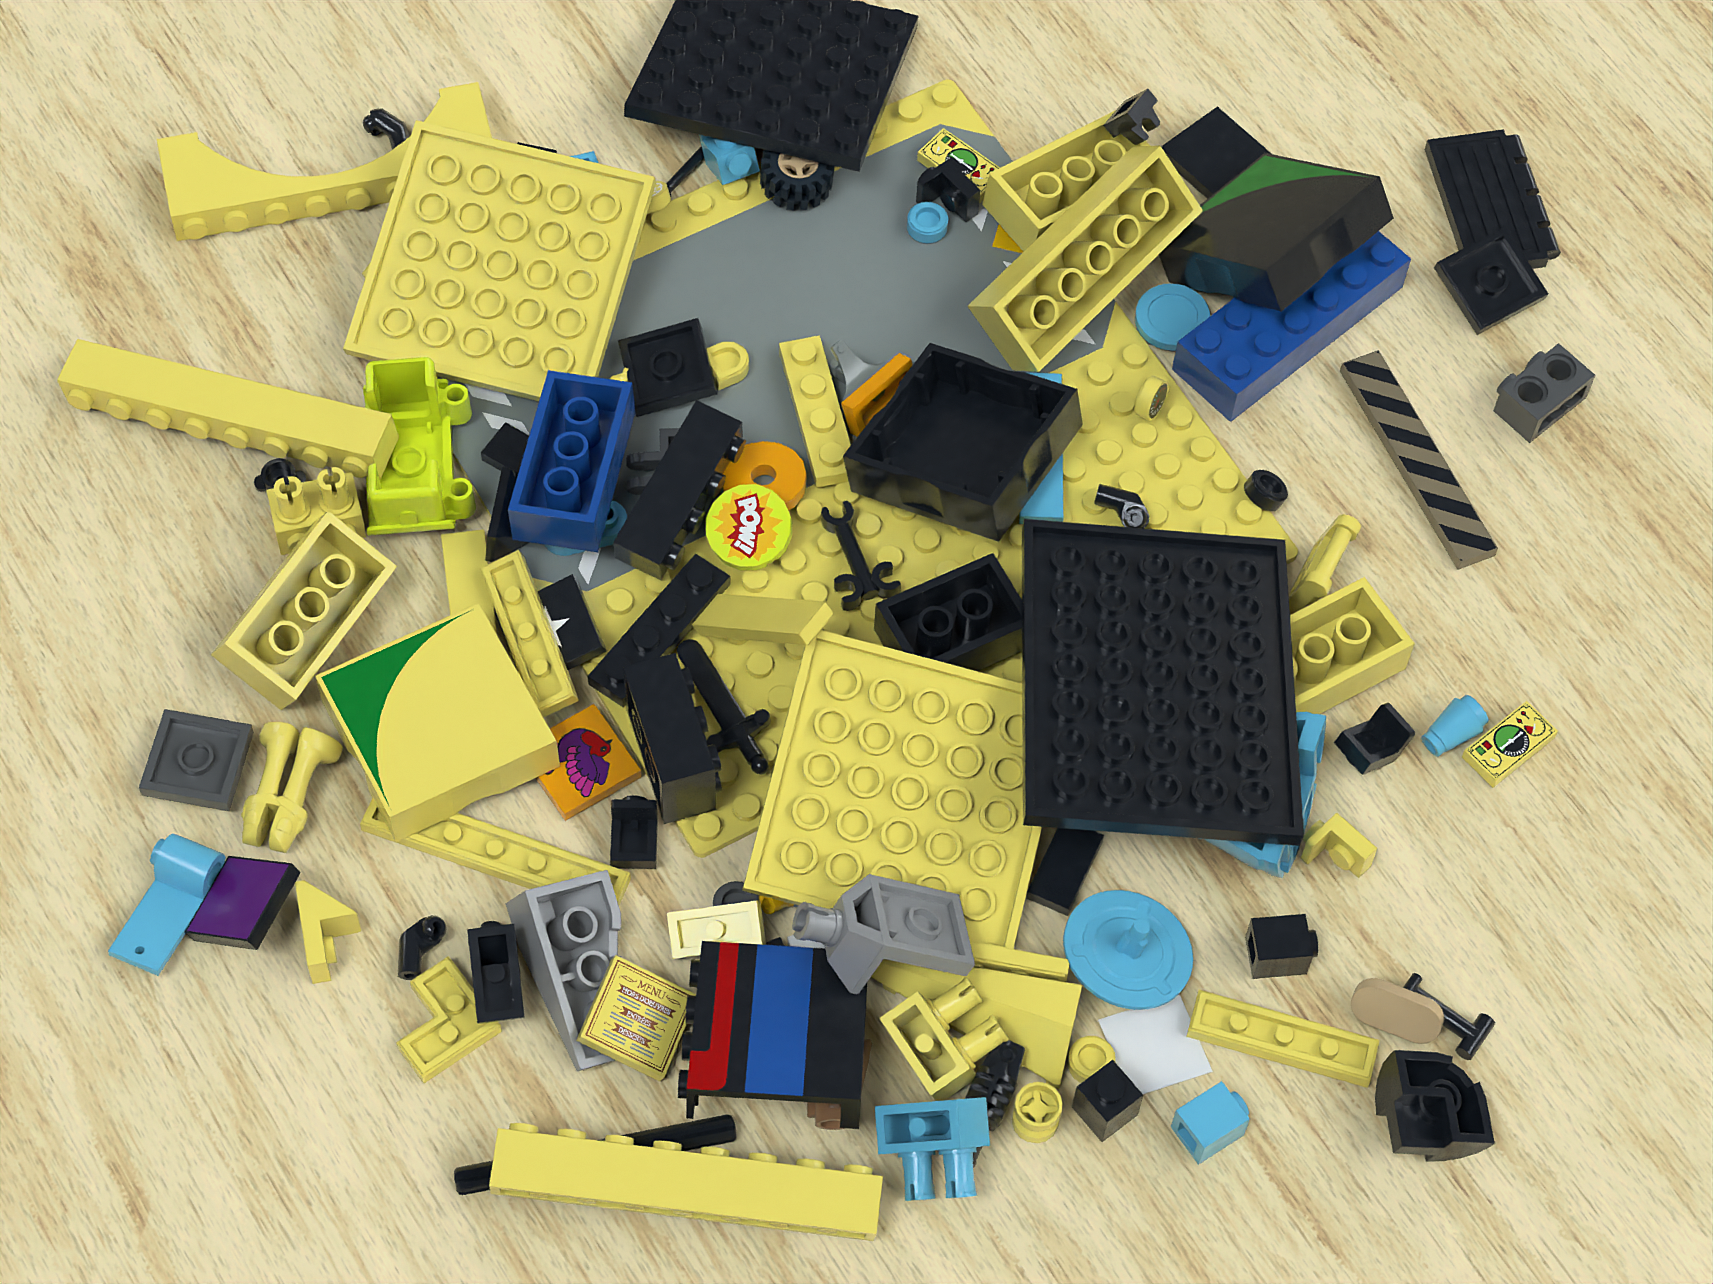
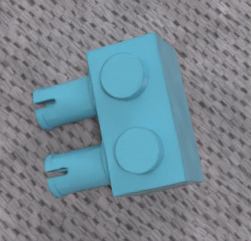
[875,1097,990,1201]

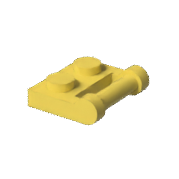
[1289,514,1361,614]

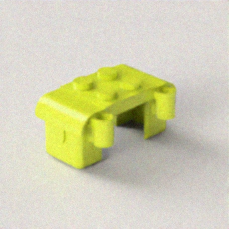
[363,357,476,536]

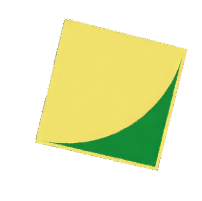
[315,603,560,842]

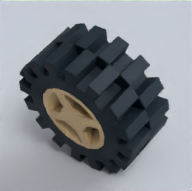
[760,150,835,211]

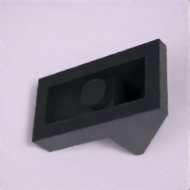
[467,924,525,1024]

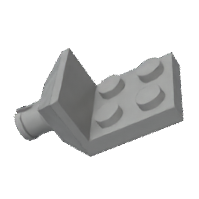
[792,874,975,994]

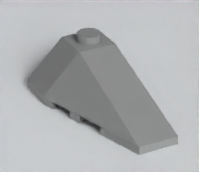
[505,870,621,1072]

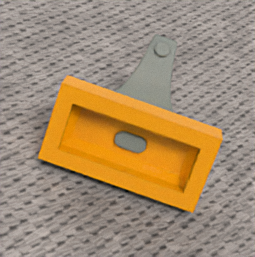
[829,339,913,437]

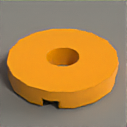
[722,441,807,511]

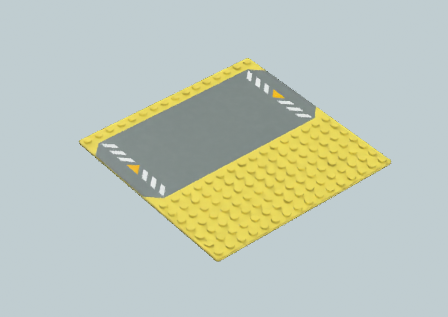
[437,79,1298,858]

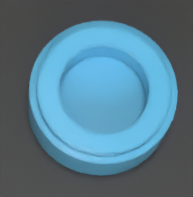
[907,202,948,243]

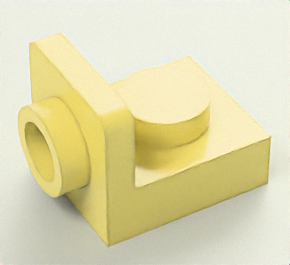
[1301,813,1377,878]

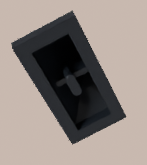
[485,467,530,562]

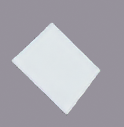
[1098,994,1213,1094]

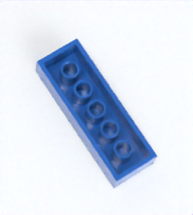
[1172,231,1411,422]

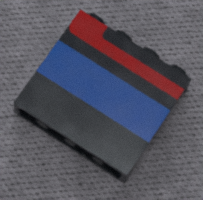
[678,941,867,1129]

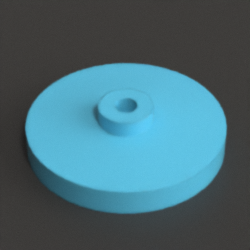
[1135,284,1210,351]

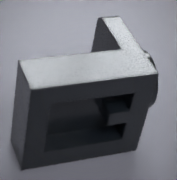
[916,159,980,222]

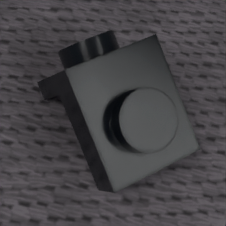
[1334,703,1415,775]
[610,795,658,869]

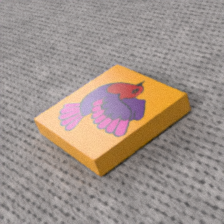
[536,704,642,821]

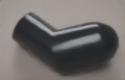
[363,108,409,150]
[1094,484,1149,528]
[398,915,446,980]

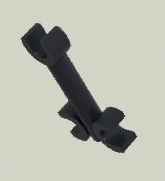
[821,501,901,611]

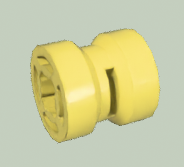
[1012,1082,1063,1143]

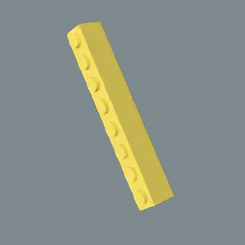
[57,339,399,479]
[489,1123,883,1241]

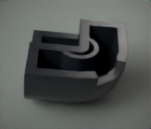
[1375,1050,1495,1162]

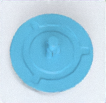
[1063,890,1193,1010]

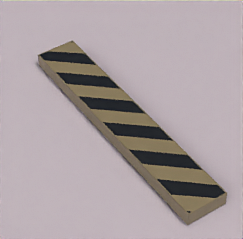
[1340,350,1498,570]

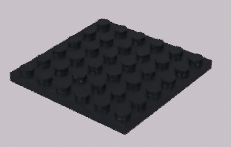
[624,0,919,172]

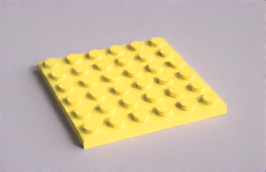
[343,120,656,401]
[742,630,1042,949]

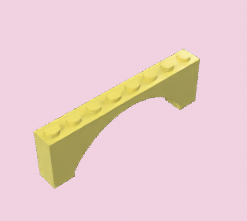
[156,82,492,241]

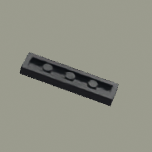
[588,553,730,708]

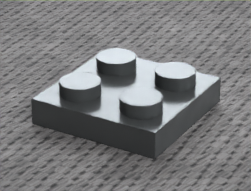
[139,709,254,811]

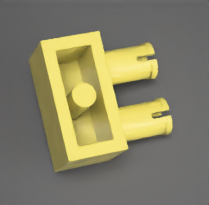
[266,467,366,555]
[879,977,1009,1101]

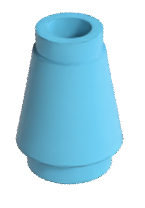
[1421,695,1489,757]

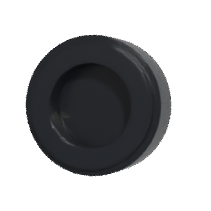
[1244,470,1288,511]

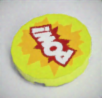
[706,484,792,571]

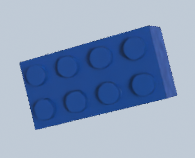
[508,370,635,553]

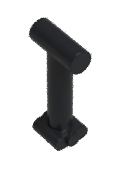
[1403,973,1495,1060]

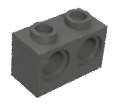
[1493,343,1595,443]

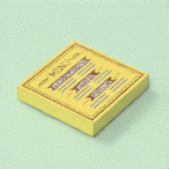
[576,955,696,1081]

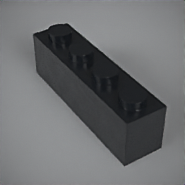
[613,400,746,581]

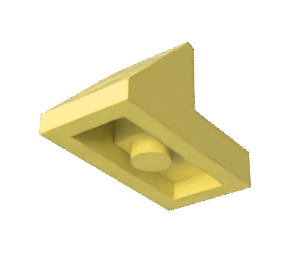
[295,880,361,984]

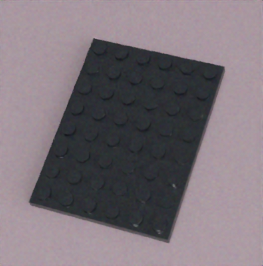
[1022,519,1304,846]

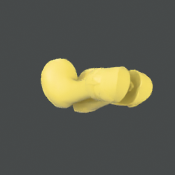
[241,722,343,853]

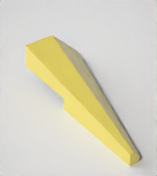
[871,959,1082,1089]

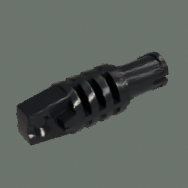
[965,1040,1025,1168]

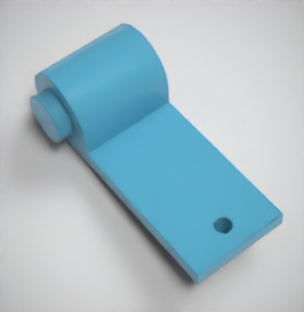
[108,834,226,976]

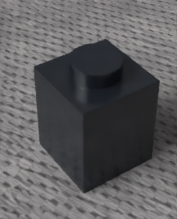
[1245,914,1318,979]
[1072,1060,1143,1142]

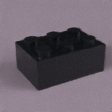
[874,553,1022,671]
[623,653,722,824]

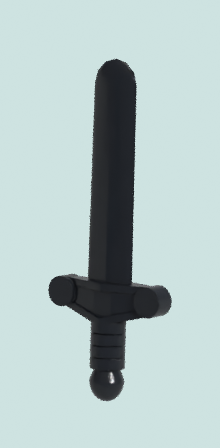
[677,639,771,775]

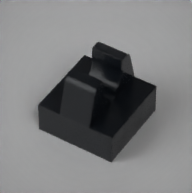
[1103,89,1160,145]

